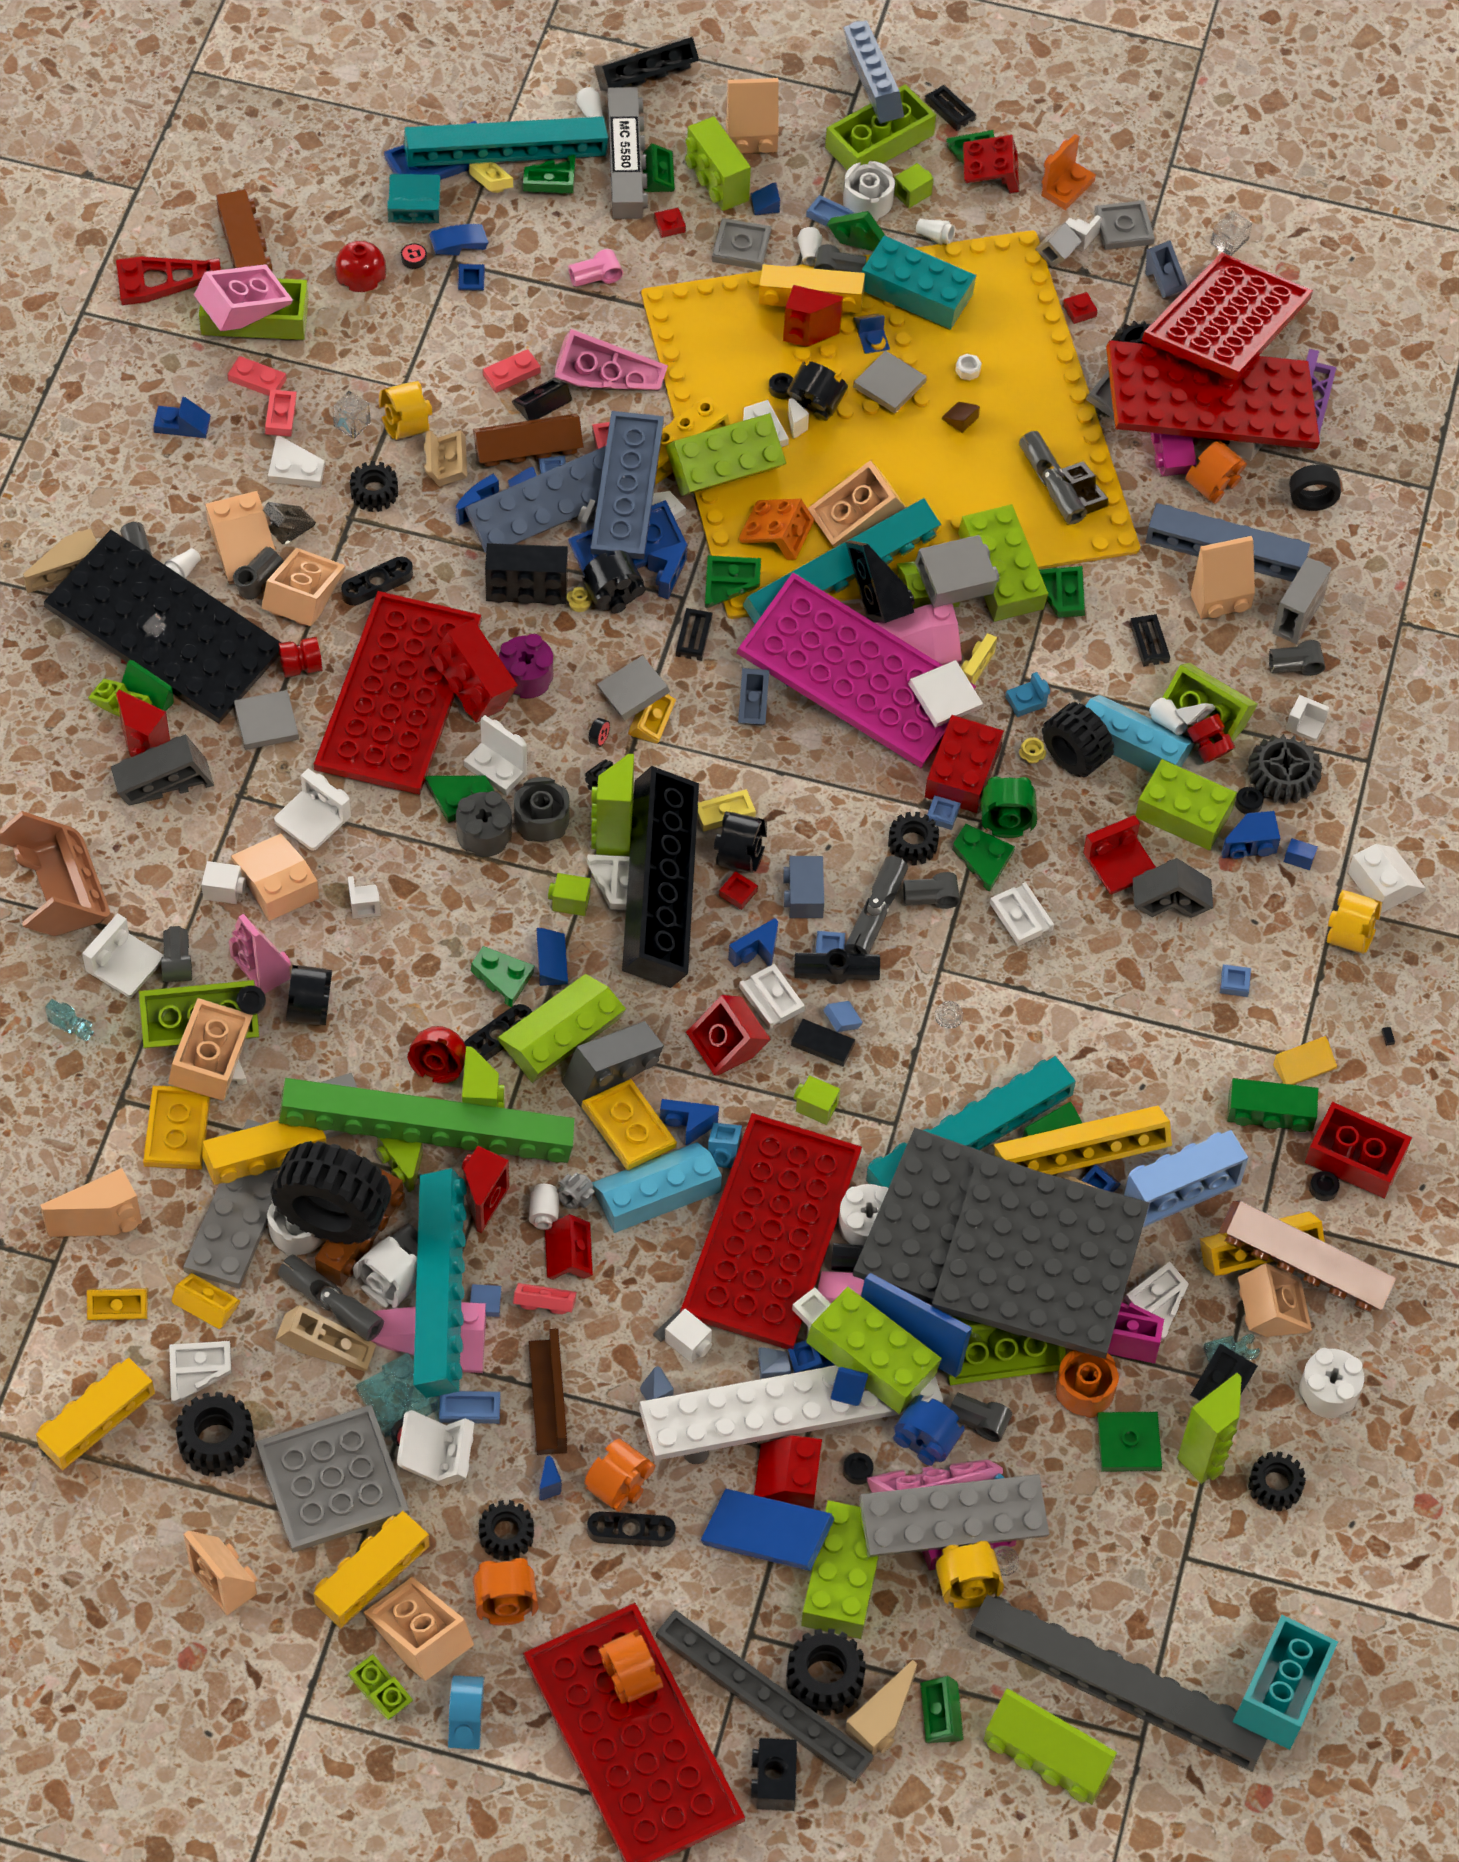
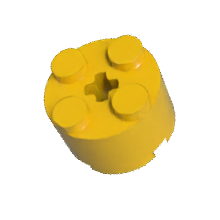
[379,380,432,440]
[1327,890,1382,954]
[936,1541,1004,1609]

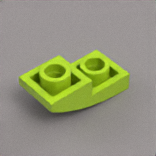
[88,678,153,717]
[348,1654,413,1720]

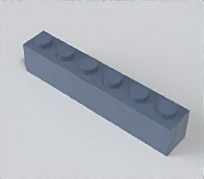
[843,20,904,123]
[1145,503,1311,582]

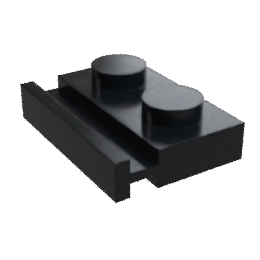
[1190,1343,1258,1401]

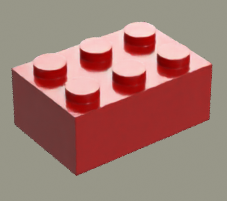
[432,619,518,723]
[925,715,1004,813]
[1305,1102,1412,1199]

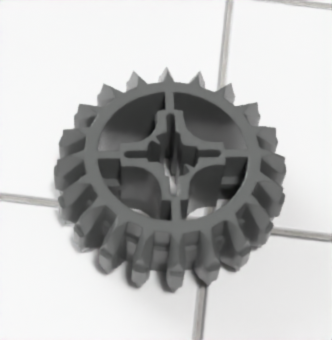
[1247,733,1322,804]

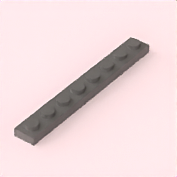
[656,1610,874,1784]

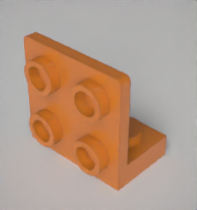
[1041,134,1096,211]
[739,498,815,560]

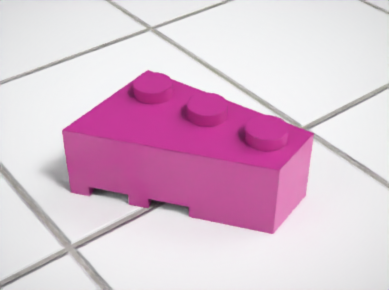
[1150,433,1197,477]
[1107,1302,1164,1363]

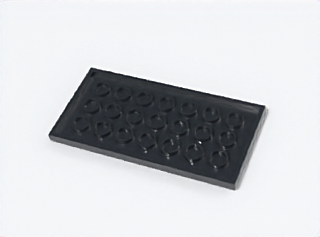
[44,529,282,724]

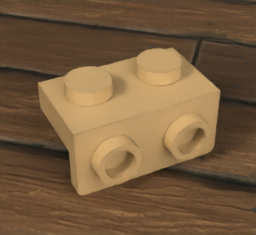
[424,430,467,487]

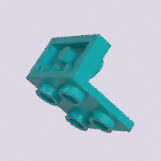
[387,174,440,223]

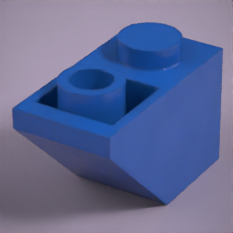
[1221,811,1281,859]

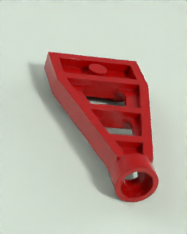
[116,256,221,306]

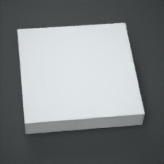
[908,660,983,728]

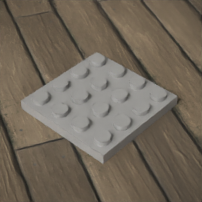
[256,1405,410,1553]

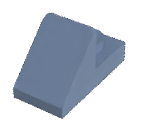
[1145,240,1188,298]
[738,668,769,725]

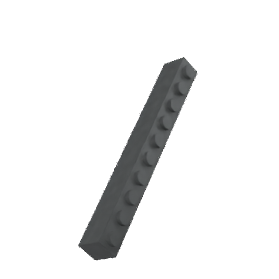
[969,1594,1268,1772]

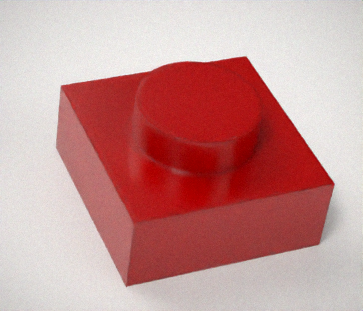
[654,207,686,238]
[1063,292,1098,324]
[719,871,758,910]

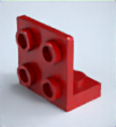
[963,134,1019,194]
[1083,815,1156,895]

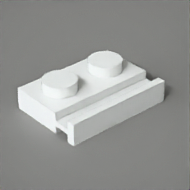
[990,882,1054,946]
[739,964,805,1030]

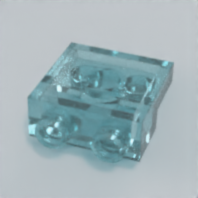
[356,1353,440,1437]

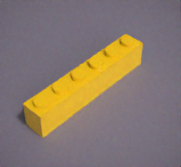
[994,1105,1172,1175]

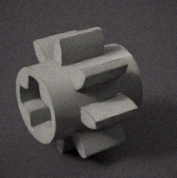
[557,1173,595,1209]

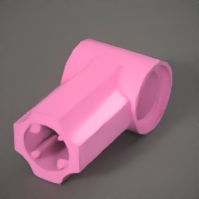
[568,249,623,287]

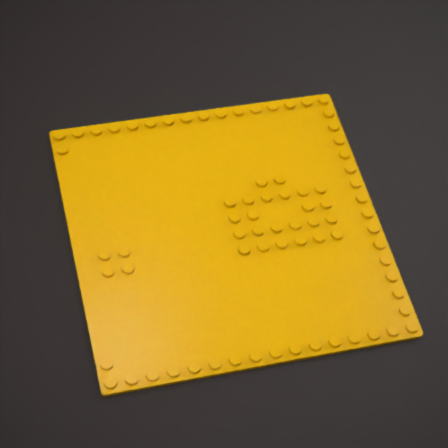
[641,230,1140,619]

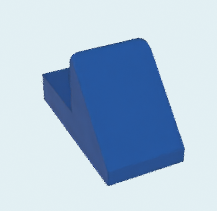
[853,313,890,354]
[153,396,211,438]
[648,542,687,599]
[728,918,778,967]
[660,1099,719,1146]

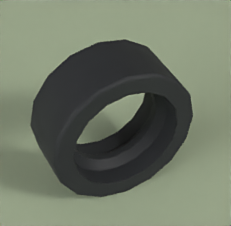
[1289,465,1341,511]

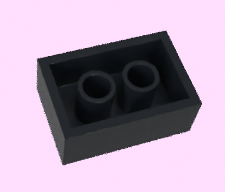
[485,543,568,605]

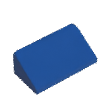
[536,928,568,986]

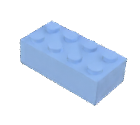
[1124,1130,1248,1227]

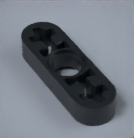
[341,556,413,606]
[464,1004,532,1061]
[587,1511,676,1547]

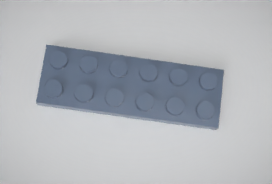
[591,411,664,559]
[464,446,606,553]

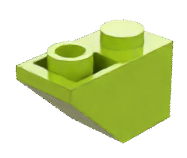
[376,1138,423,1192]

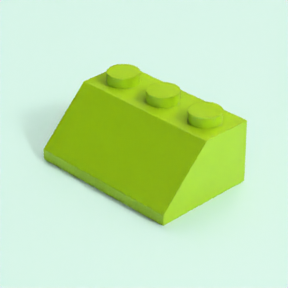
[1162,663,1258,744]

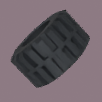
[1042,702,1114,778]
[176,1392,255,1477]
[786,1628,866,1716]

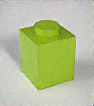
[894,163,934,208]
[548,873,591,916]
[793,1075,840,1125]

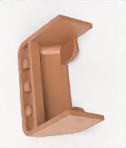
[0,811,110,936]

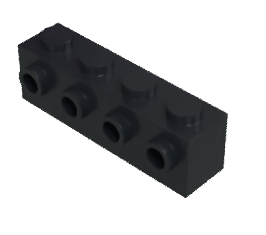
[594,37,700,90]

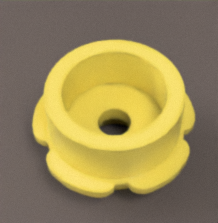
[566,587,592,612]
[1019,738,1046,764]

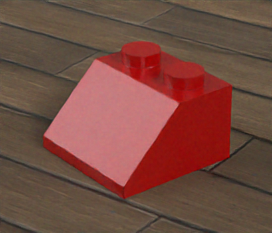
[783,285,843,347]
[116,689,170,757]
[686,995,771,1076]
[462,1146,510,1233]
[754,1435,822,1509]

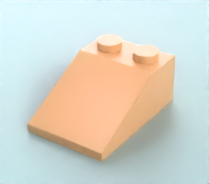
[725,78,778,154]
[808,460,906,547]
[205,491,275,585]
[1191,536,1255,619]
[261,548,346,626]
[231,833,319,921]
[168,998,253,1101]
[40,1168,142,1237]
[184,1531,257,1616]
[364,1577,474,1681]

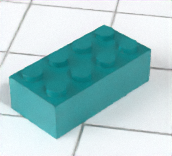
[862,235,976,329]
[1233,1614,1338,1750]

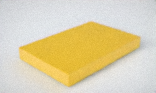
[581,1079,677,1171]
[143,1085,211,1170]

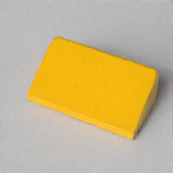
[628,694,676,744]
[1273,1036,1337,1085]
[172,1273,241,1329]
[87,1288,148,1320]

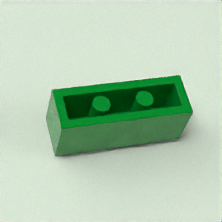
[1227,1078,1319,1132]

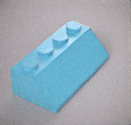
[1086,695,1195,774]
[592,1142,722,1233]

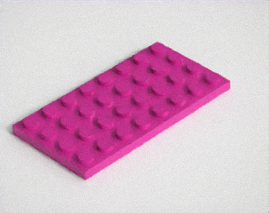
[736,573,976,768]

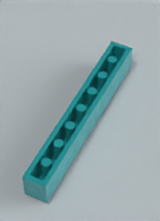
[404,116,608,167]
[743,498,941,624]
[866,1056,1076,1188]
[413,1168,467,1398]

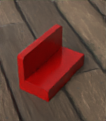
[545,1214,593,1280]

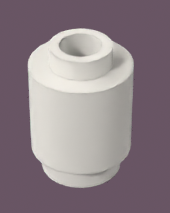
[529,1184,559,1230]

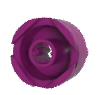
[499,633,554,699]

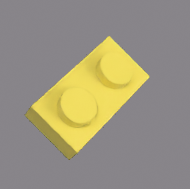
[469,162,513,193]
[961,633,997,685]
[697,789,756,832]

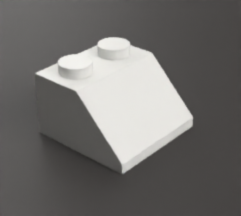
[1348,844,1426,913]

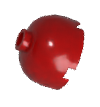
[335,240,386,292]
[407,1026,466,1083]

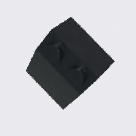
[845,540,915,623]

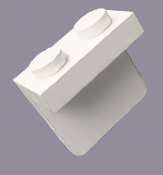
[274,768,351,850]
[397,1410,474,1487]

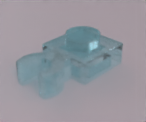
[45,999,94,1041]
[1203,1334,1260,1362]

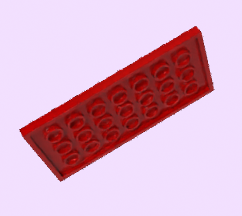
[1142,252,1313,381]
[1106,340,1320,449]
[314,591,482,795]
[680,1113,862,1350]
[523,1602,745,1862]

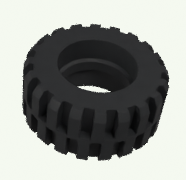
[271,1141,392,1244]

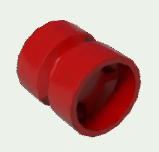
[278,637,323,678]
[1187,714,1236,764]

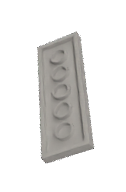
[183,1119,280,1289]
[859,1474,1049,1557]

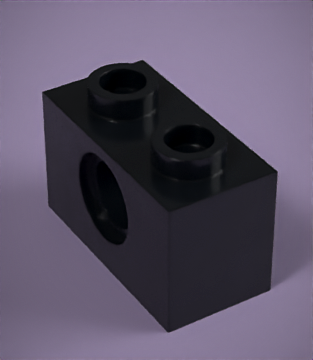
[751,1738,797,1811]

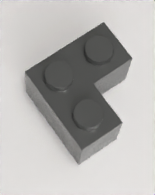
[1133,858,1213,918]

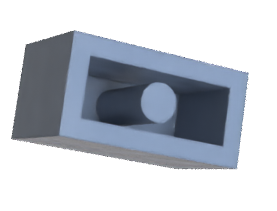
[783,856,824,918]

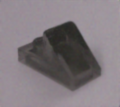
[263,502,316,545]

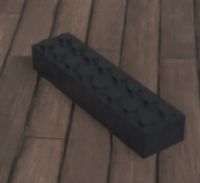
[622,766,699,988]

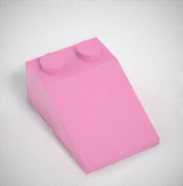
[194,265,293,331]

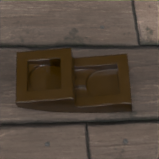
[1061,461,1108,514]

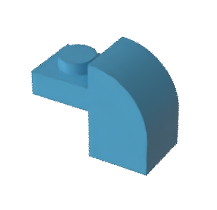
[448,1675,484,1749]

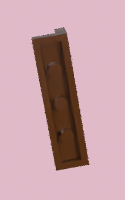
[529,1328,567,1455]

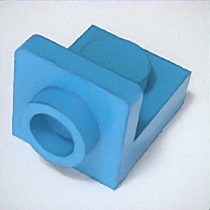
[1005,672,1050,717]
[708,1123,742,1168]

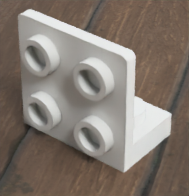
[464,715,527,795]
[82,913,164,998]

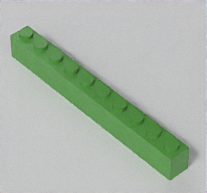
[279,1078,574,1163]

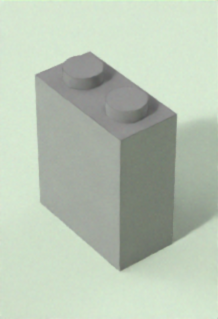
[915,535,999,608]
[1273,557,1332,644]

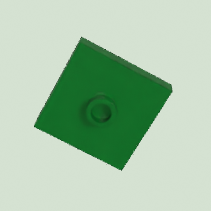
[1097,1412,1162,1472]

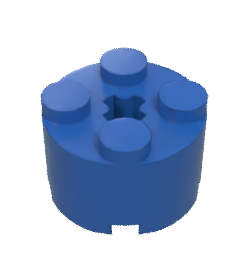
[893,1395,965,1466]

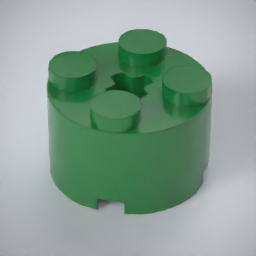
[981,776,1037,838]

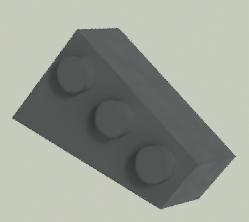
[110,734,214,806]
[562,1021,664,1107]

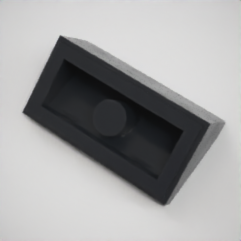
[512,378,572,421]

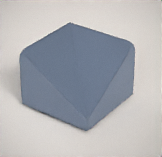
[758,1347,791,1379]
[640,1366,674,1400]

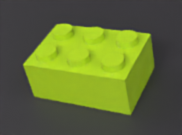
[685,116,751,211]
[1135,759,1237,851]

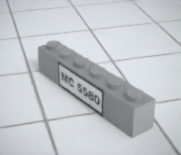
[608,87,648,219]

